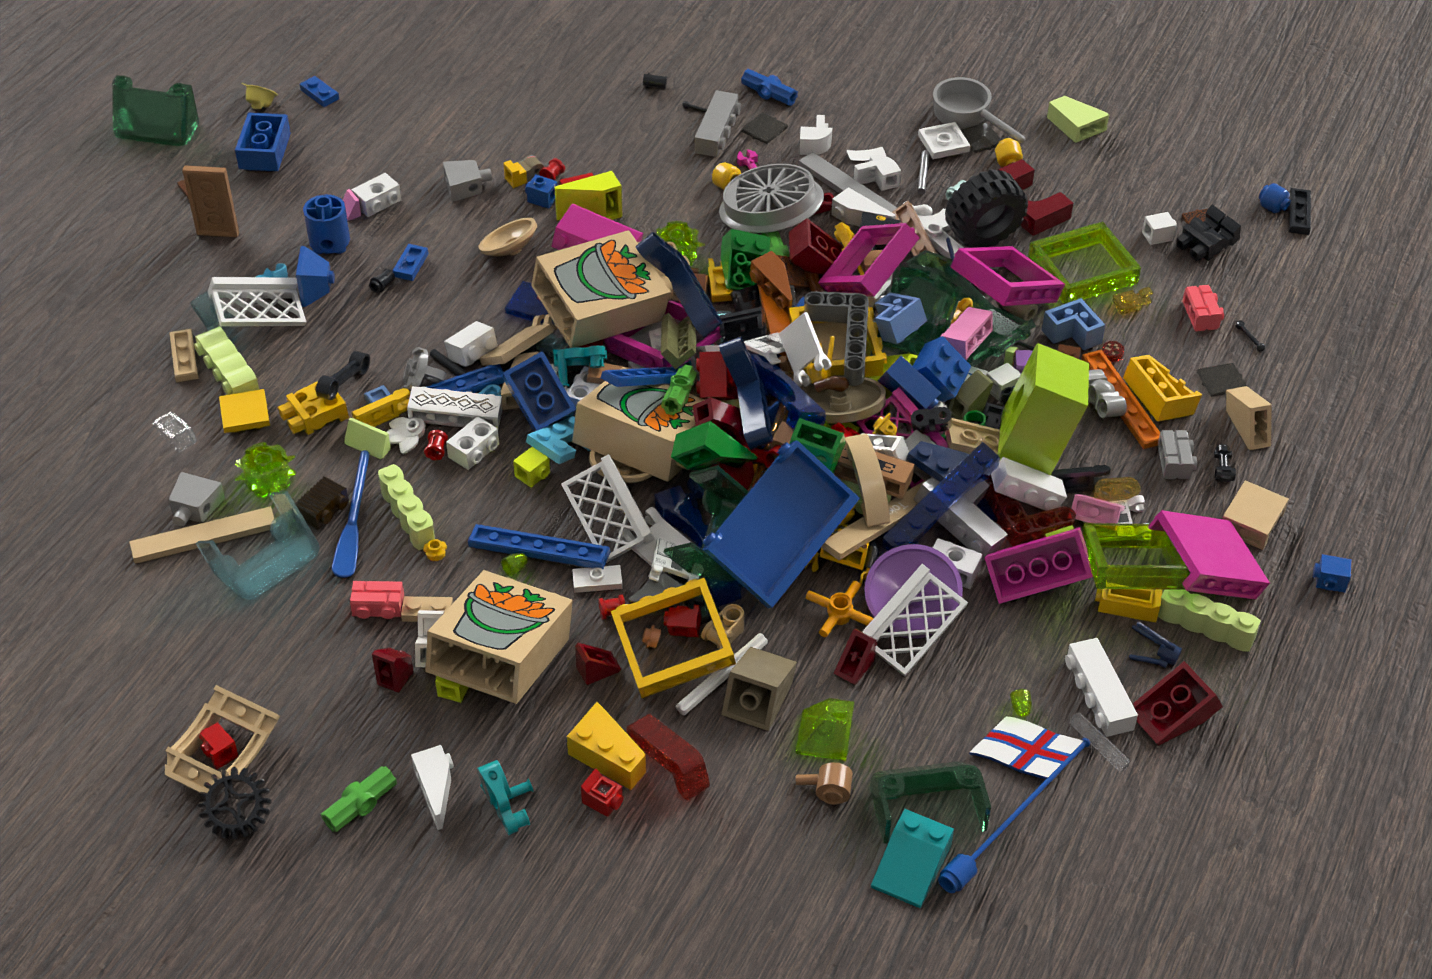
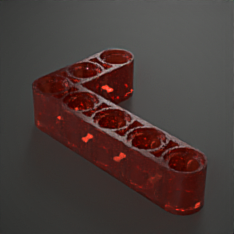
[971,456,1076,547]

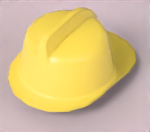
[241,83,278,109]

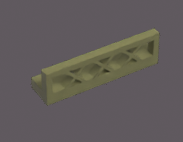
[661,313,696,369]

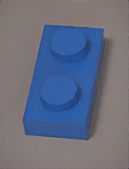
[300,76,339,107]
[392,244,429,281]

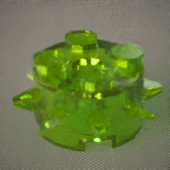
[656,221,705,267]
[235,442,296,498]

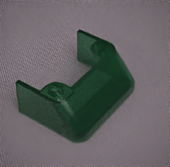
[663,465,749,582]
[870,761,991,844]

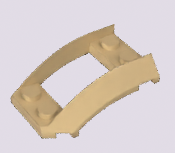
[165,685,280,793]

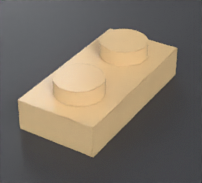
[401,596,453,622]

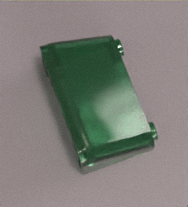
[112,75,200,146]
[877,262,962,355]

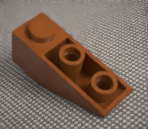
[750,251,793,315]

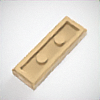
[169,329,199,382]

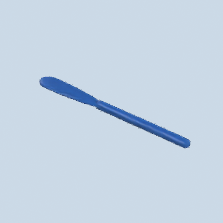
[332,450,369,578]

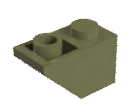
[948,370,994,421]

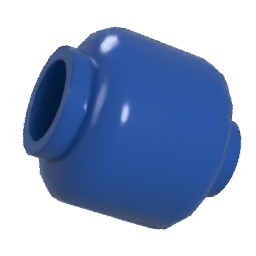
[1259,183,1291,213]

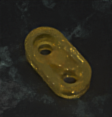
[1093,477,1141,502]

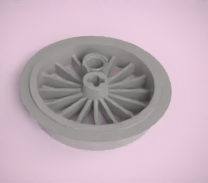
[719,164,824,233]

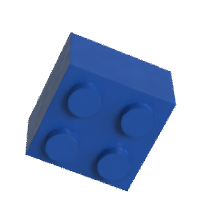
[913,336,972,402]

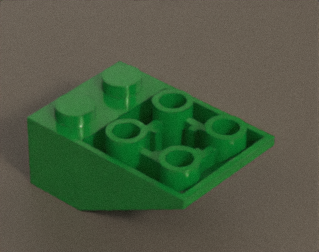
[721,229,770,291]
[789,418,846,473]
[671,421,757,470]

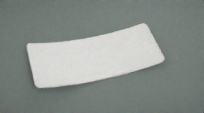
[847,147,886,161]

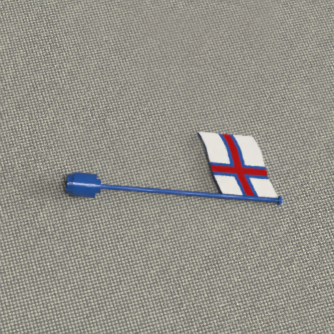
[938,716,1090,893]

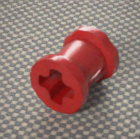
[539,158,565,180]
[424,430,448,460]
[598,594,625,620]

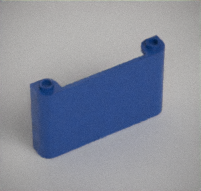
[703,440,860,609]

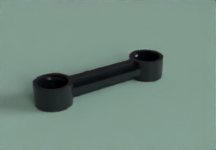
[316,351,370,400]

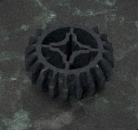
[198,767,272,840]

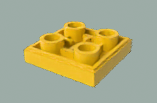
[219,389,270,433]

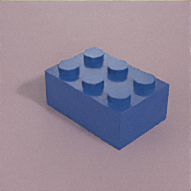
[235,113,291,171]
[502,351,576,432]

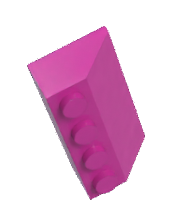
[551,204,643,250]
[985,527,1093,604]

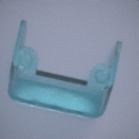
[196,491,319,600]

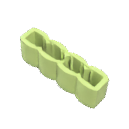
[194,326,259,395]
[378,464,435,550]
[1158,585,1261,651]

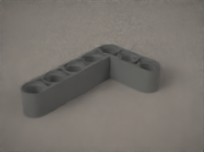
[804,292,869,386]

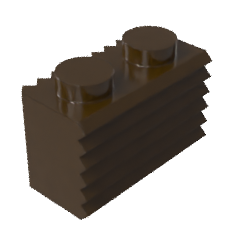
[294,476,349,530]

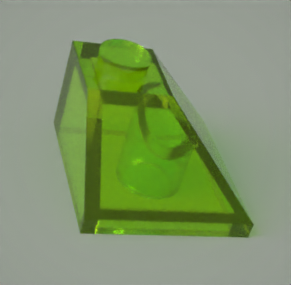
[796,698,854,761]

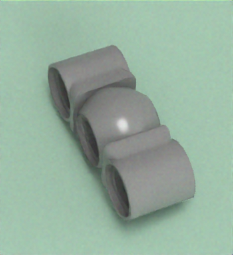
[1088,369,1127,418]

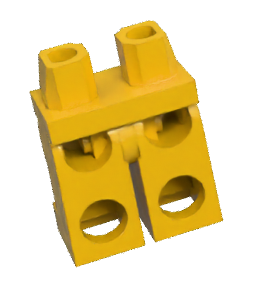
[278,381,349,435]

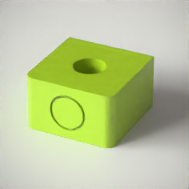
[997,343,1089,475]

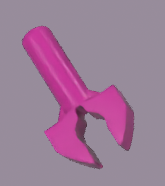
[737,149,758,170]

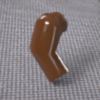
[814,375,849,393]

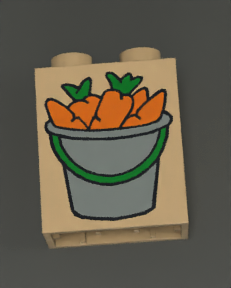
[531,230,673,348]
[572,367,704,482]
[425,570,573,704]

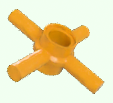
[806,581,874,637]

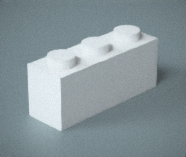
[991,457,1067,514]

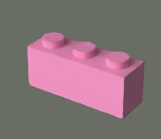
[941,307,993,360]

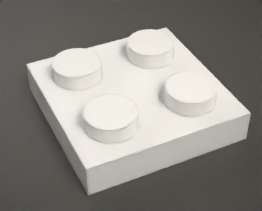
[918,122,970,159]

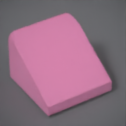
[343,189,361,221]

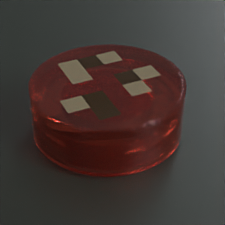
[1102,341,1124,362]

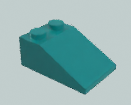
[871,809,954,909]

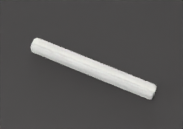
[676,633,768,715]

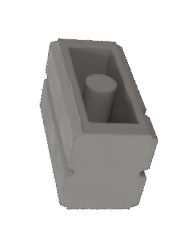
[1157,430,1197,479]

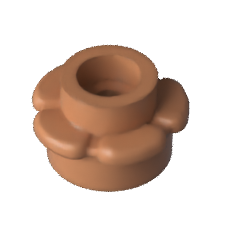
[642,625,661,649]

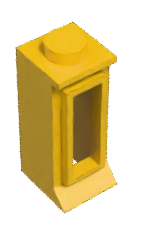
[1095,578,1163,623]

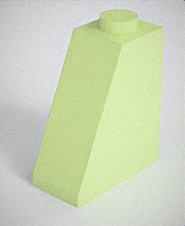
[1047,96,1109,143]

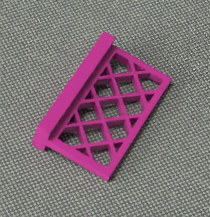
[856,387,948,488]

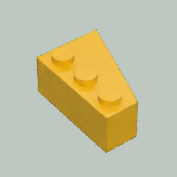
[1123,355,1202,422]
[567,702,646,790]

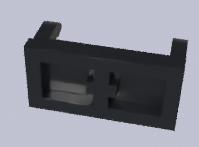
[730,284,762,312]
[719,307,767,343]

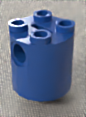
[303,194,350,254]

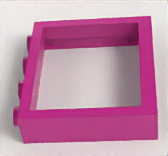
[818,223,920,297]
[951,246,1065,306]

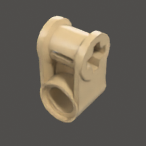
[701,604,744,650]

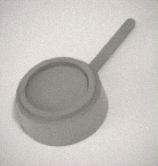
[933,77,1026,143]

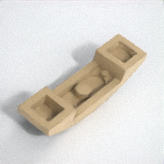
[845,434,890,527]

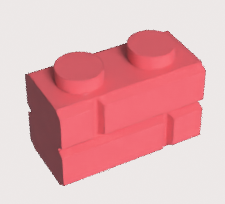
[1182,285,1224,331]
[350,581,404,619]

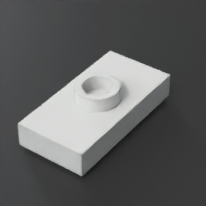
[572,565,622,593]

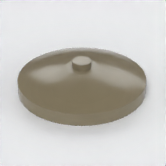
[794,375,886,423]

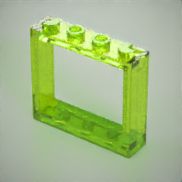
[1028,222,1141,304]
[1083,523,1189,590]

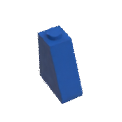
[877,356,941,410]

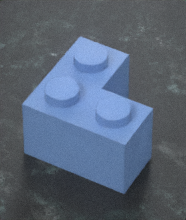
[875,292,927,344]
[1042,298,1105,350]

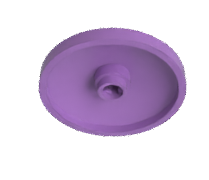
[865,544,963,639]

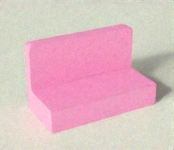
[1069,494,1125,530]

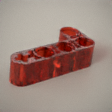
[626,714,710,801]

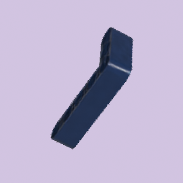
[635,232,722,337]
[719,336,773,450]

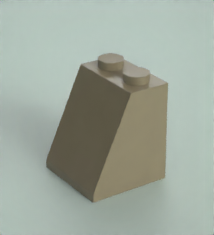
[721,647,797,731]

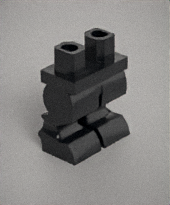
[1176,204,1241,262]

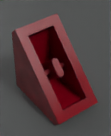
[833,629,877,685]
[575,643,621,685]

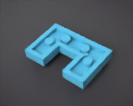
[526,416,591,464]

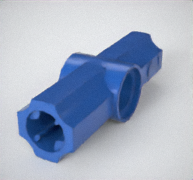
[741,69,798,106]

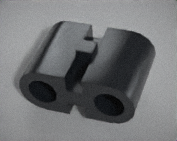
[911,407,952,434]

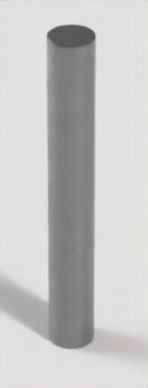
[917,150,929,195]

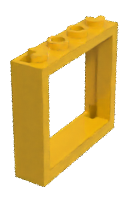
[789,306,887,380]
[611,578,736,698]

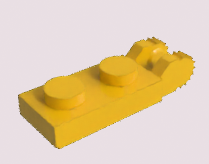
[708,258,733,302]
[352,388,410,427]

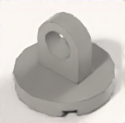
[403,347,446,391]

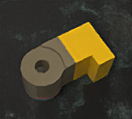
[503,155,544,188]

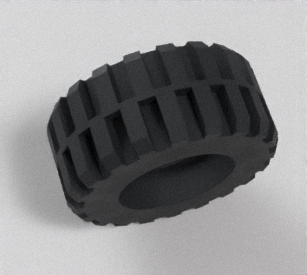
[945,169,1028,248]

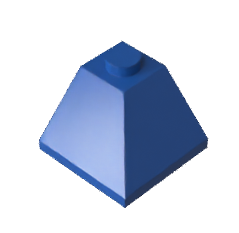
[296,246,335,307]

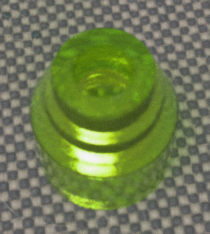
[501,553,528,576]
[1010,689,1032,717]

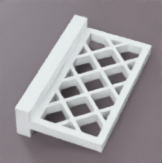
[208,277,306,326]
[561,454,655,563]
[862,564,968,677]

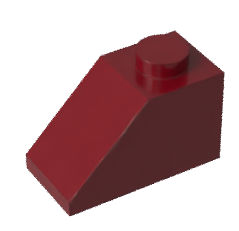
[372,648,414,693]

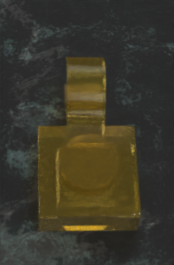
[1113,287,1153,315]

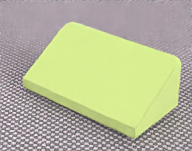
[345,418,391,459]

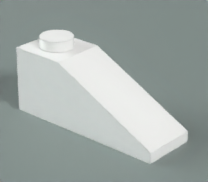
[831,187,896,226]
[411,745,454,830]

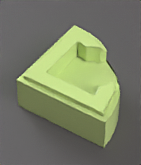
[1004,346,1019,366]

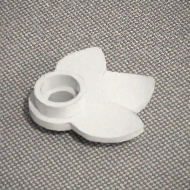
[387,417,426,454]

